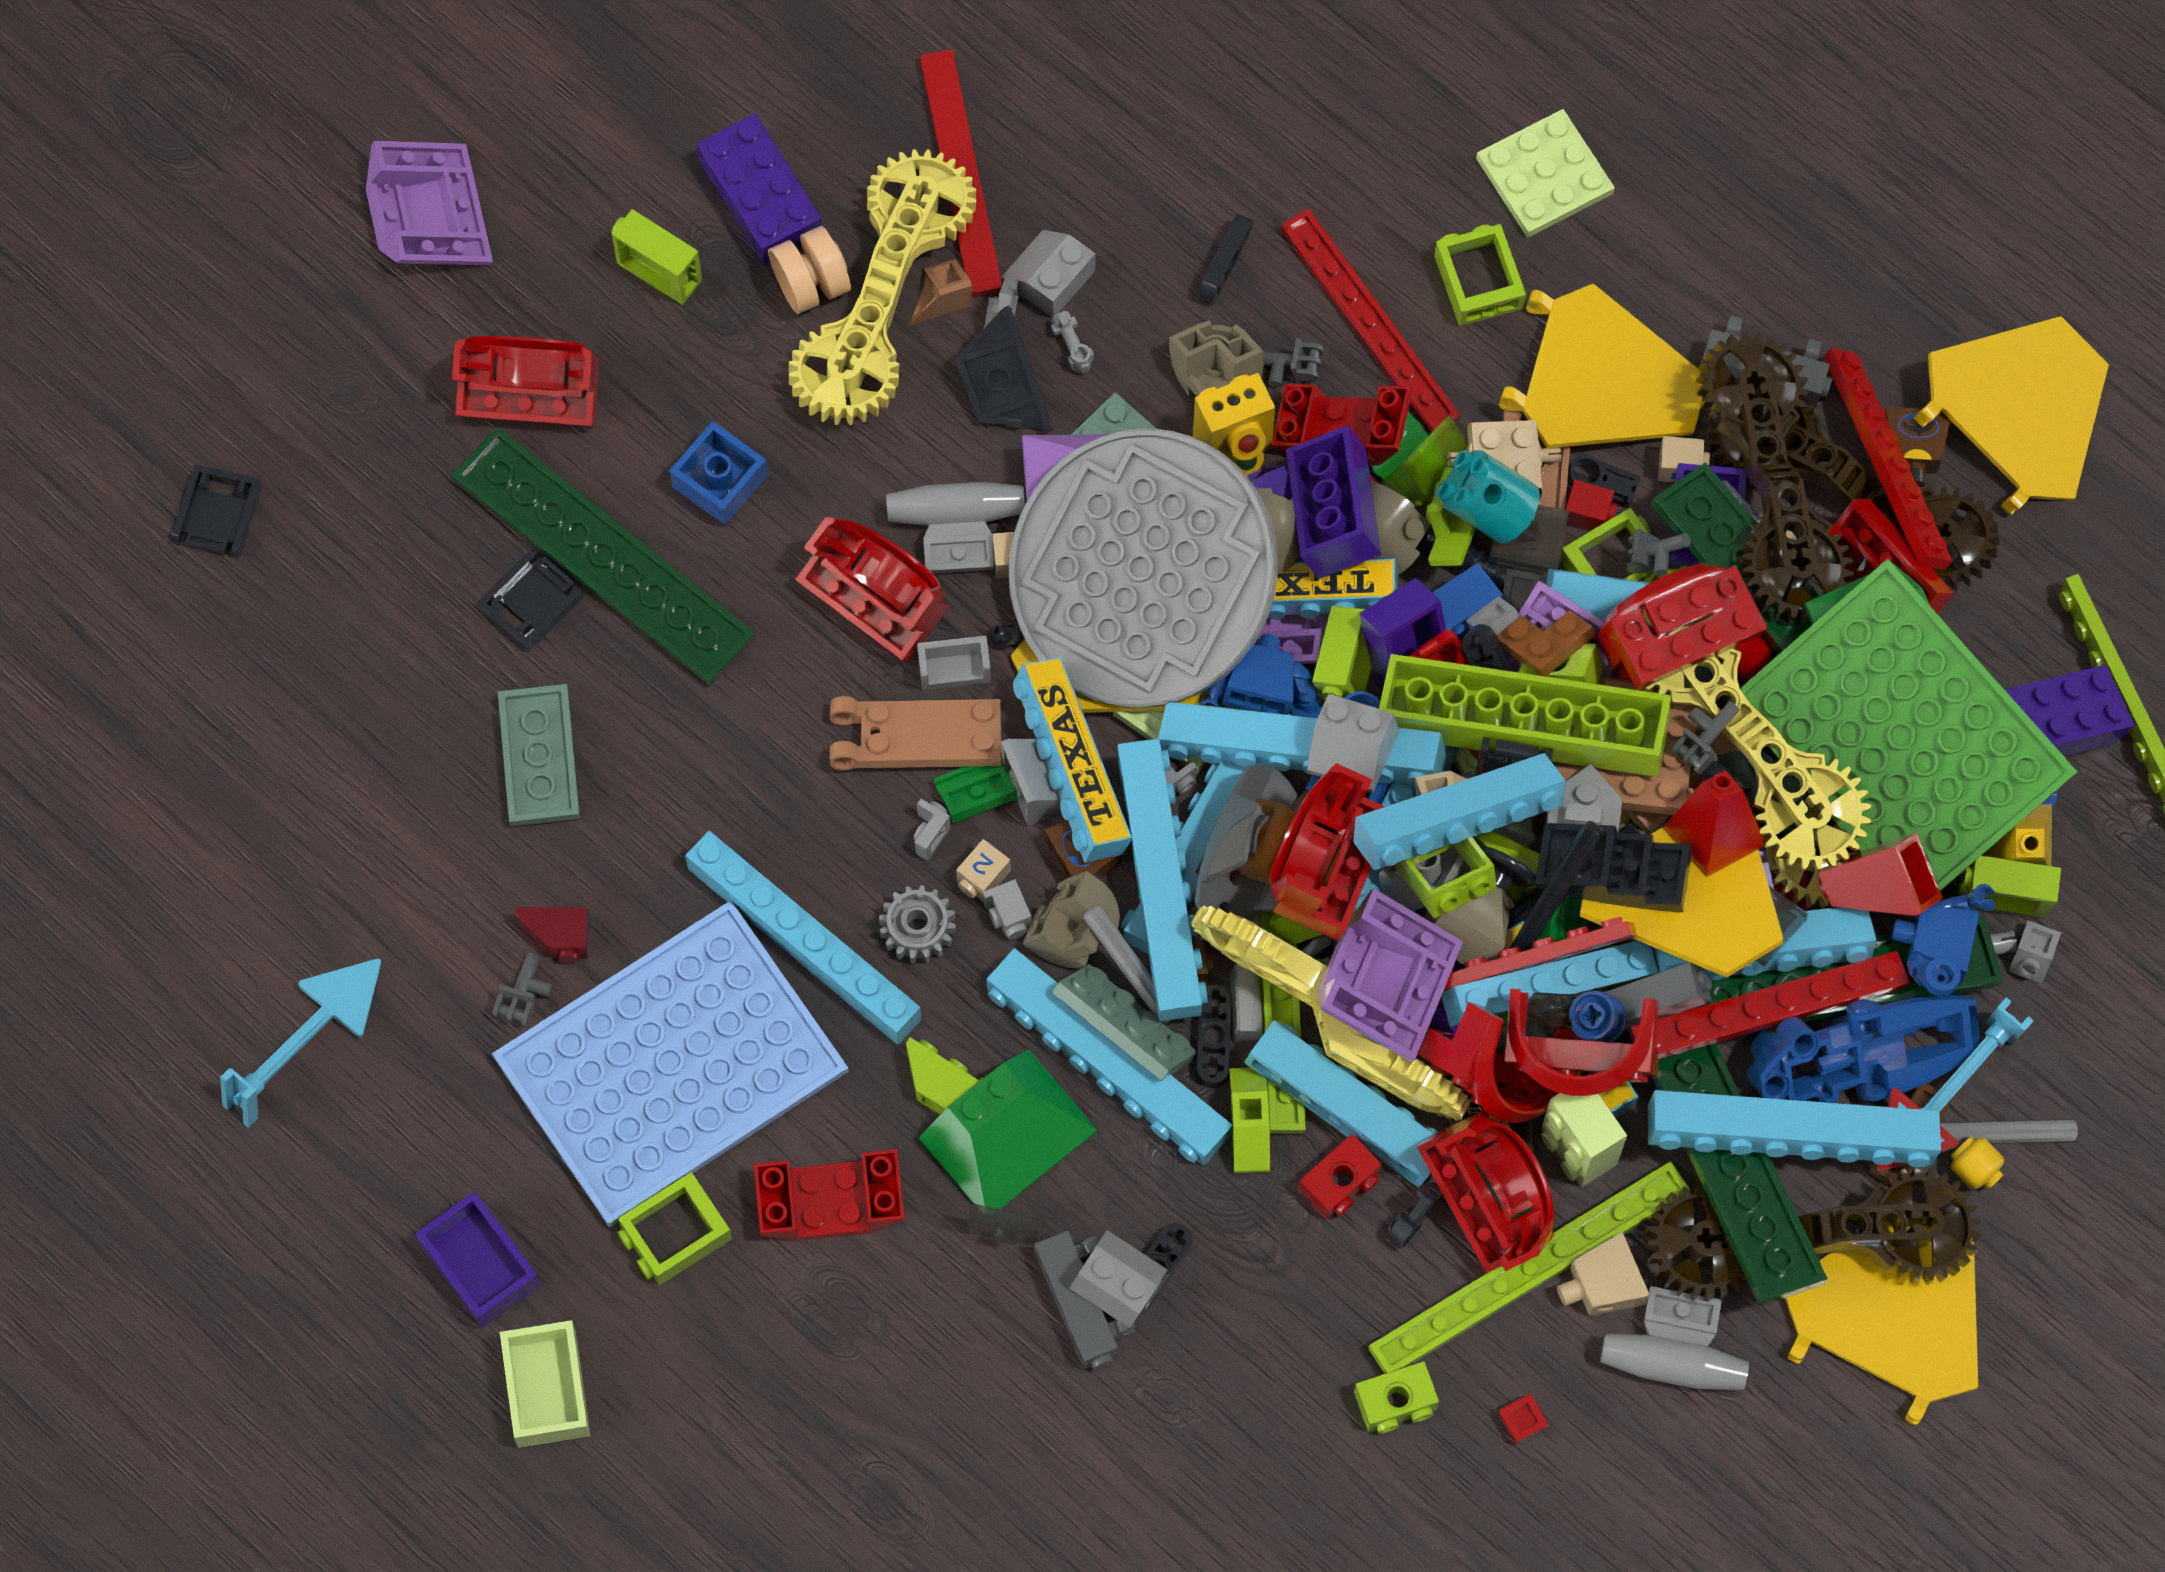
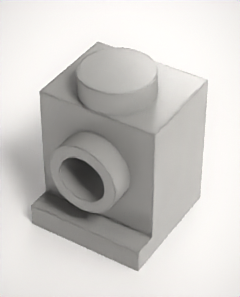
[983,879,1032,940]

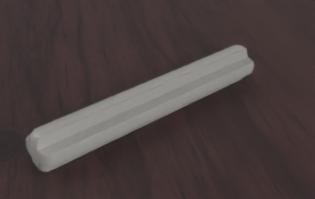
[1084,906,1170,1024]
[1940,1120,2078,1144]

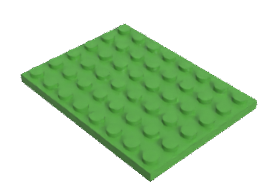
[1728,559,2078,891]

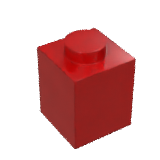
[1564,480,1618,531]

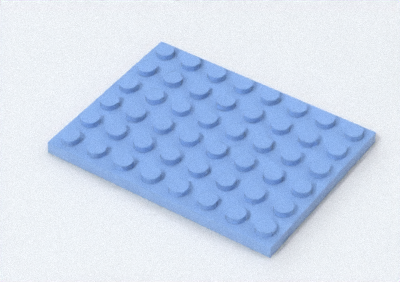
[492,900,849,1228]

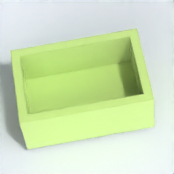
[1541,1093,1627,1187]
[500,1320,590,1448]

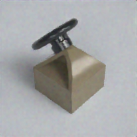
[1425,846,1536,966]

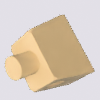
[1557,1233,1649,1315]

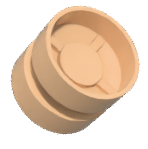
[768,226,851,314]

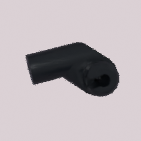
[989,616,1025,648]

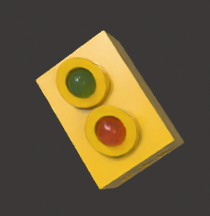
[1193,373,1275,475]

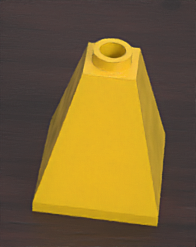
[1982,804,2052,866]

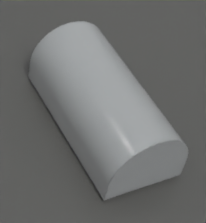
[1230,963,1264,1041]

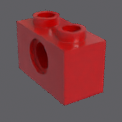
[1298,1134,1382,1220]

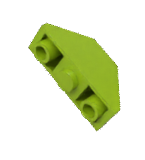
[906,1037,984,1115]
[1229,1068,1270,1173]

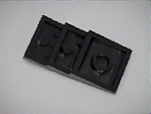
[1535,823,1692,912]

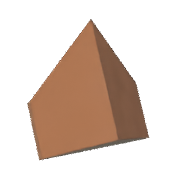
[909,259,972,326]

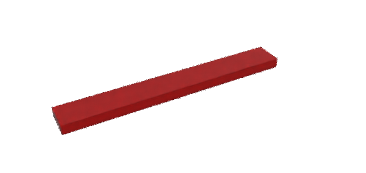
[920,50,1002,298]
[1280,208,1461,436]

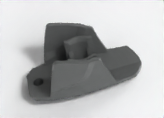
[1195,765,1297,921]

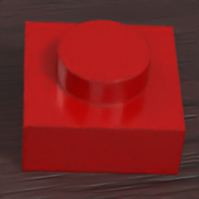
[1498,1393,1549,1444]

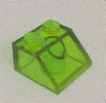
[1389,415,1467,507]

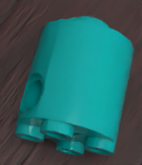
[1436,450,1540,543]

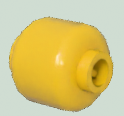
[1950,1136,2004,1190]

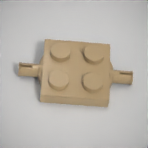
[1446,420,1561,489]

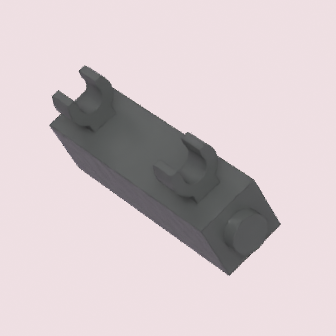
[1701,315,1833,408]
[1604,962,1712,1034]
[1035,1230,1136,1370]

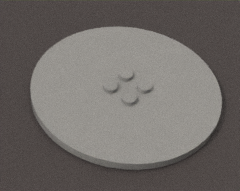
[1009,429,1278,708]

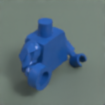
[1200,634,1323,718]
[1890,884,1995,996]

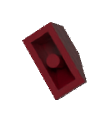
[516,907,590,963]

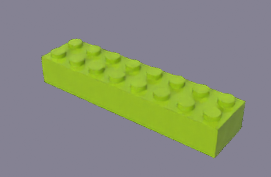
[1379,654,1671,777]

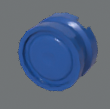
[1569,991,1626,1043]

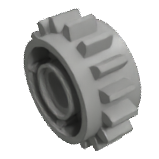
[879,885,956,963]

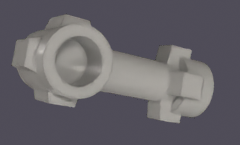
[1051,311,1094,374]

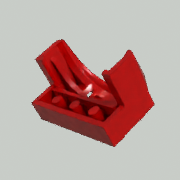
[452,336,600,427]
[1796,499,1954,614]
[795,517,949,662]
[1596,564,1767,690]
[1269,763,1385,941]
[1505,989,1659,1096]
[1418,1002,1587,1123]
[1417,1110,1555,1273]

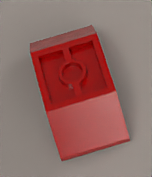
[1271,384,1413,466]
[754,1149,905,1241]

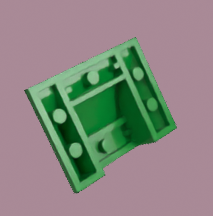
[919,1049,1097,1220]

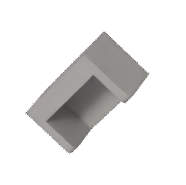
[917,635,991,690]

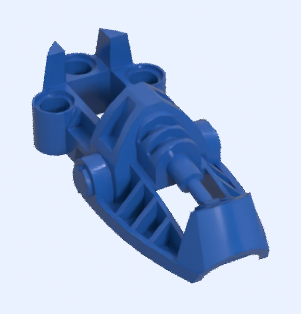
[1747,994,1980,1103]

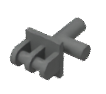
[1263,338,1324,387]
[1627,529,1691,575]
[1671,701,1740,774]
[492,953,553,1026]

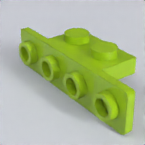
[1426,467,1476,566]

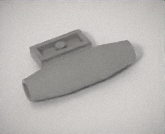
[886,482,1025,574]
[1600,1286,1749,1391]

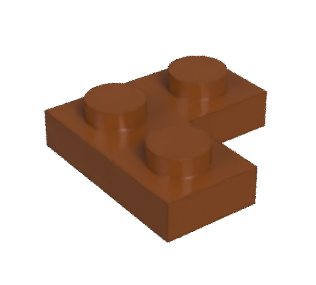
[1497,610,1595,677]

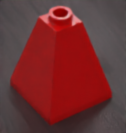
[1664,770,1765,877]

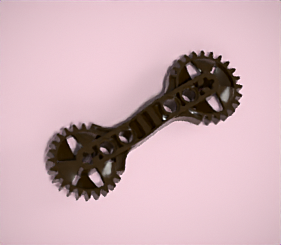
[1696,332,1854,624]
[1708,389,2000,591]
[1644,1167,1981,1302]

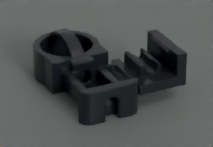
[1386,1174,1443,1249]

